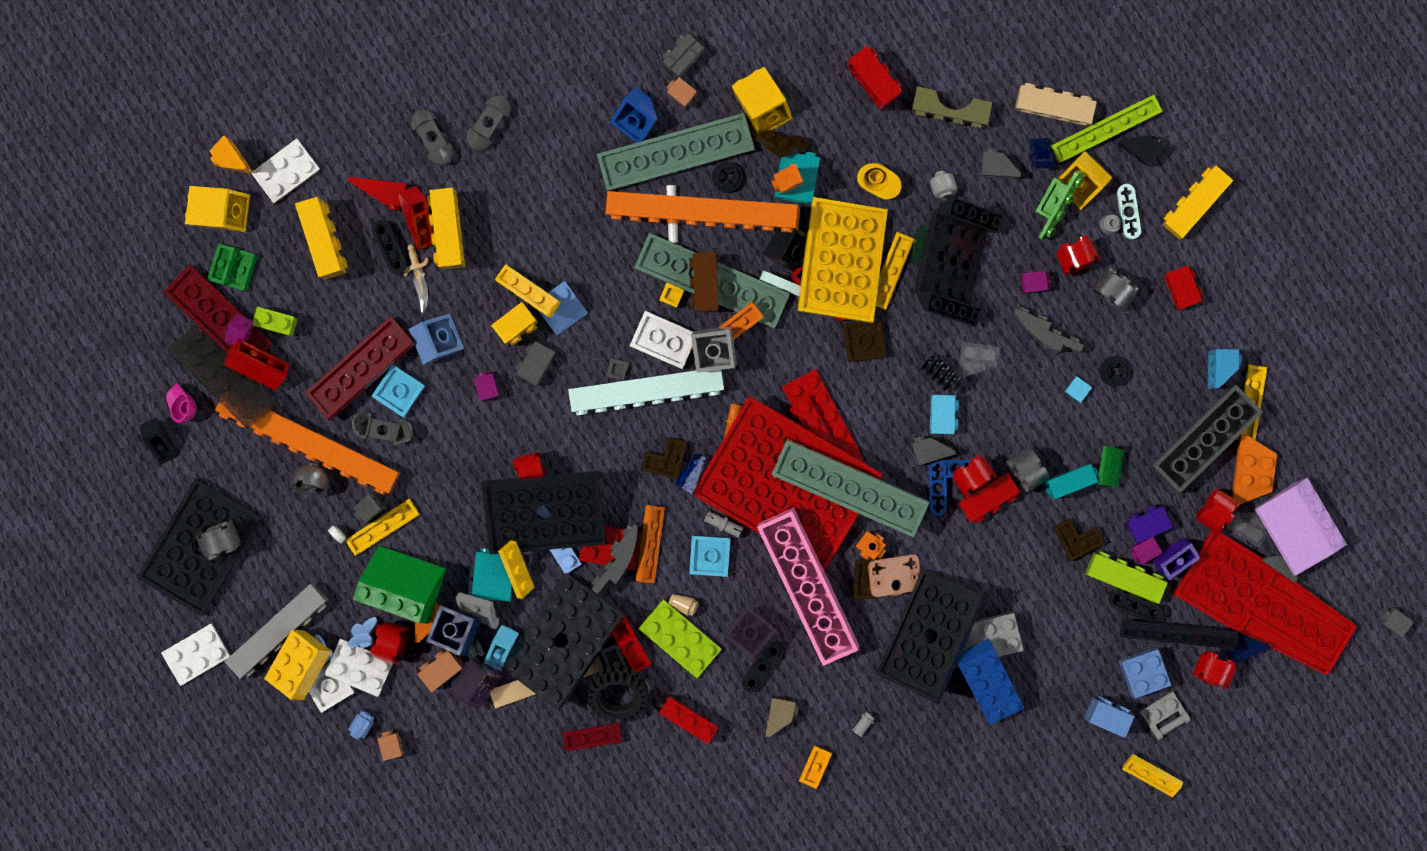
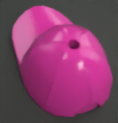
[166,383,196,423]

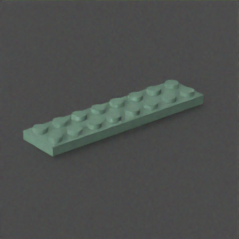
[597,113,755,191]
[634,233,790,329]
[772,439,930,537]

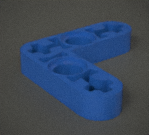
[929,460,970,516]

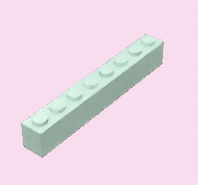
[568,370,724,415]

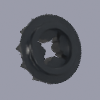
[712,162,743,193]
[1099,356,1130,387]

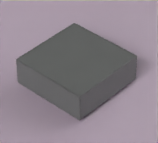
[606,358,629,381]

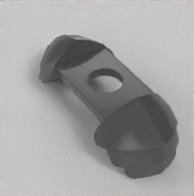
[467,96,511,151]
[411,109,454,166]
[352,412,413,445]

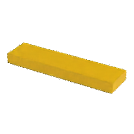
[876,232,915,310]
[495,264,561,318]
[1235,364,1267,440]
[345,499,420,556]

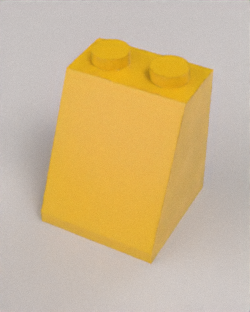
[732,67,793,133]
[185,186,250,232]

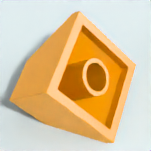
[209,136,252,174]

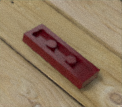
[562,722,622,752]

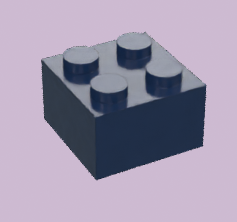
[426,605,482,656]

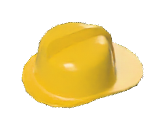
[857,163,902,199]

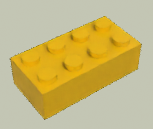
[427,187,465,270]
[295,197,348,280]

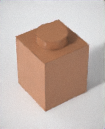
[667,77,697,108]
[377,730,404,761]

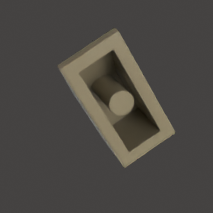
[765,697,798,737]

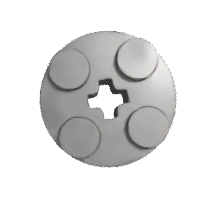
[1092,267,1139,311]
[1006,447,1050,493]
[195,520,241,560]

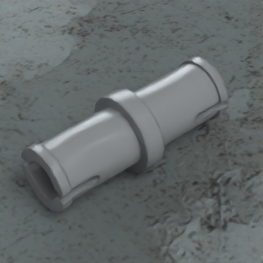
[704,511,744,538]

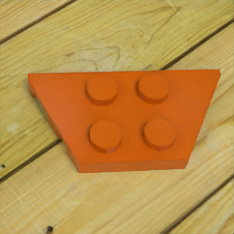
[1232,432,1277,504]

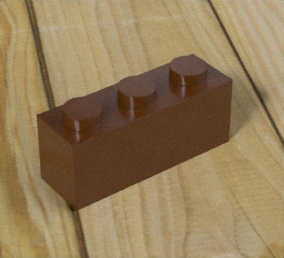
[689,252,718,312]

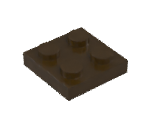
[843,319,886,362]

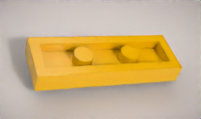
[498,540,535,599]
[1122,754,1183,797]

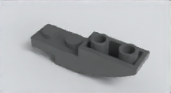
[1012,307,1084,353]
[592,524,638,594]

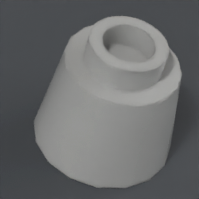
[1100,214,1121,235]

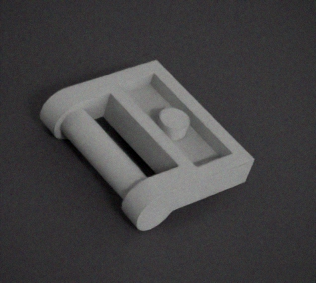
[456,592,499,629]
[1140,691,1191,741]

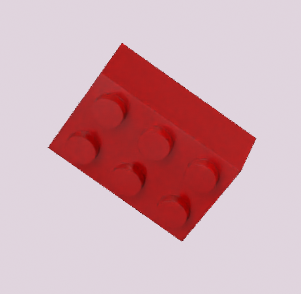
[846,46,902,111]

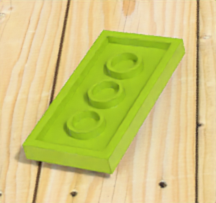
[639,599,722,678]

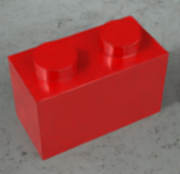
[1164,265,1203,310]

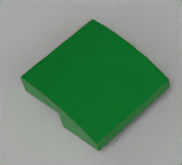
[207,243,258,292]
[1097,446,1124,488]

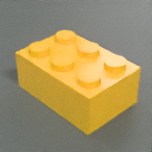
[264,630,331,700]

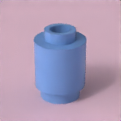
[348,710,375,740]

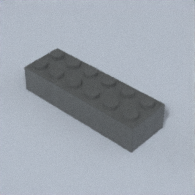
[1150,385,1263,493]

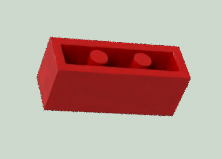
[224,338,289,391]
[958,472,1020,524]
[659,695,718,744]

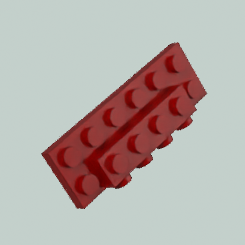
[782,369,865,462]

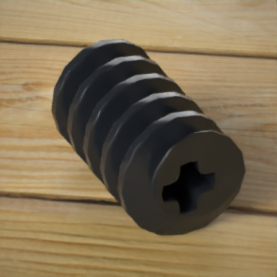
[920,354,963,395]

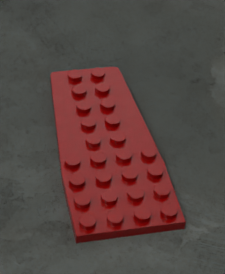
[1173,531,1356,674]

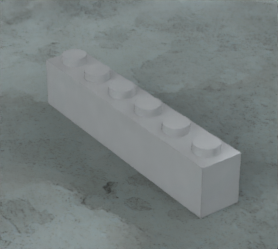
[224,583,328,679]

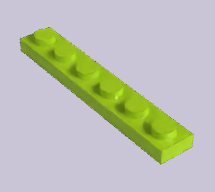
[1050,95,1163,163]

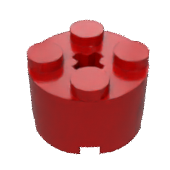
[1056,235,1101,276]
[513,451,546,478]
[952,455,997,497]
[1195,488,1240,535]
[370,621,409,665]
[1192,651,1237,690]

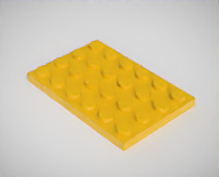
[797,197,888,323]

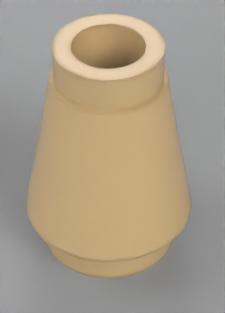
[669,593,699,616]

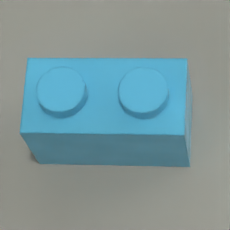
[930,395,959,434]

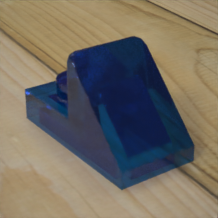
[1029,138,1054,169]
[1228,634,1270,663]

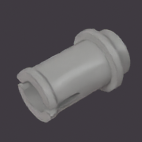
[852,711,875,737]

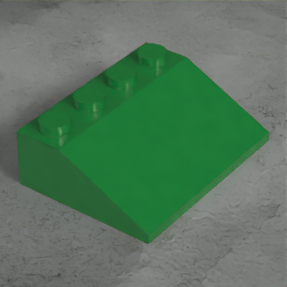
[353,546,446,624]

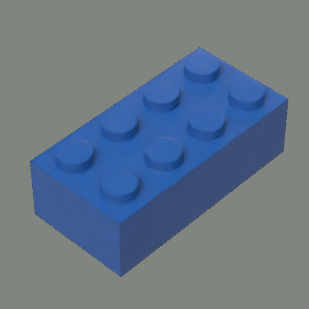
[957,638,1024,725]

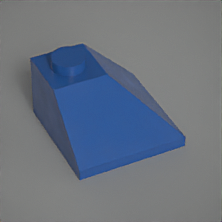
[610,87,657,143]

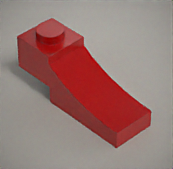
[613,611,652,674]

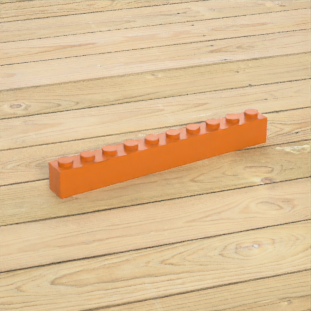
[606,191,800,233]
[215,390,400,495]

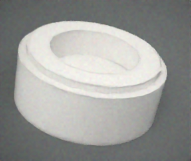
[328,525,346,544]

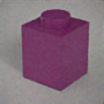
[1021,271,1050,294]
[225,314,254,345]
[474,371,500,401]
[1130,537,1162,565]

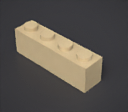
[1014,83,1097,126]

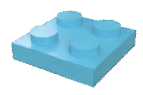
[372,365,425,418]
[689,536,730,577]

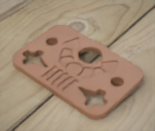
[868,554,920,597]

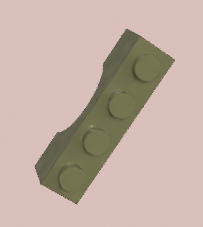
[911,86,992,129]

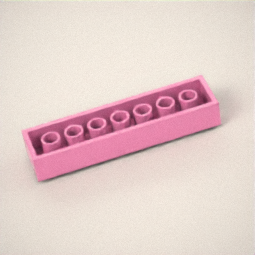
[757,507,859,666]

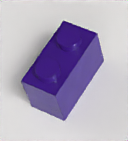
[1125,504,1172,543]
[1152,538,1200,580]

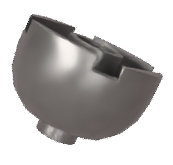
[289,463,329,497]

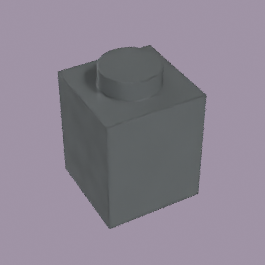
[1379,608,1414,638]

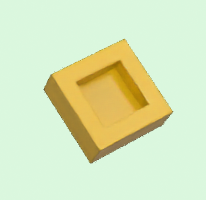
[659,283,684,308]

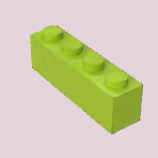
[1085,551,1168,604]

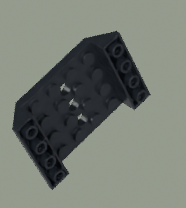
[914,196,1002,327]

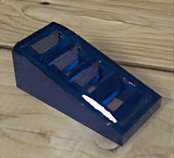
[675,454,706,495]

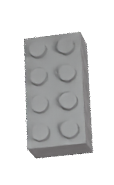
[955,612,1024,668]

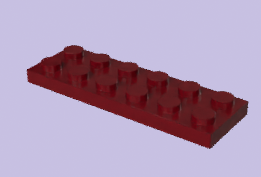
[164,265,274,353]
[305,316,416,421]

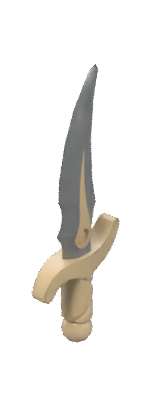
[404,244,429,313]

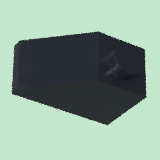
[1117,135,1164,167]
[140,417,178,464]

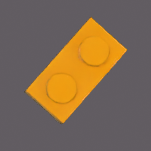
[799,745,832,789]

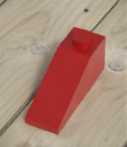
[348,177,408,211]
[398,186,433,250]

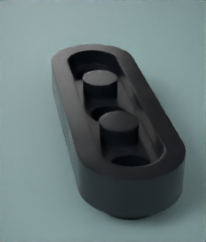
[372,220,408,274]
[1108,588,1164,623]
[742,641,783,693]

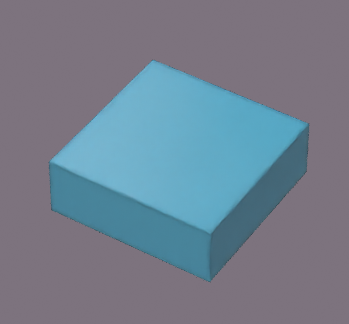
[1065,376,1092,403]

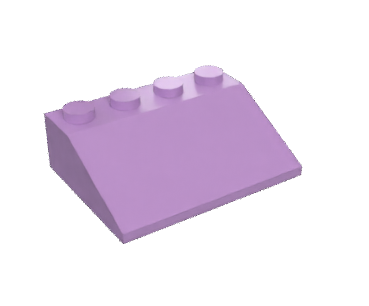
[1255,478,1347,576]

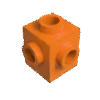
[855,531,886,561]

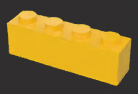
[1162,166,1233,240]

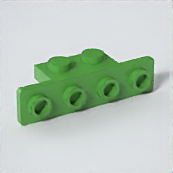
[1036,171,1084,240]

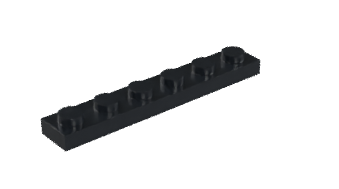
[1119,620,1239,649]

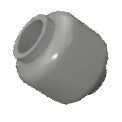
[930,171,957,201]

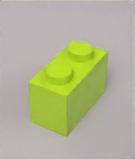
[253,307,298,336]

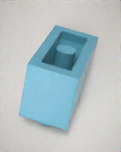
[484,625,519,671]

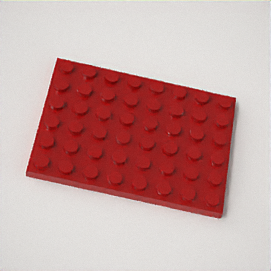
[692,395,883,571]

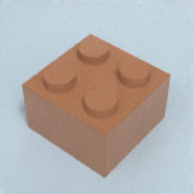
[417,649,466,693]

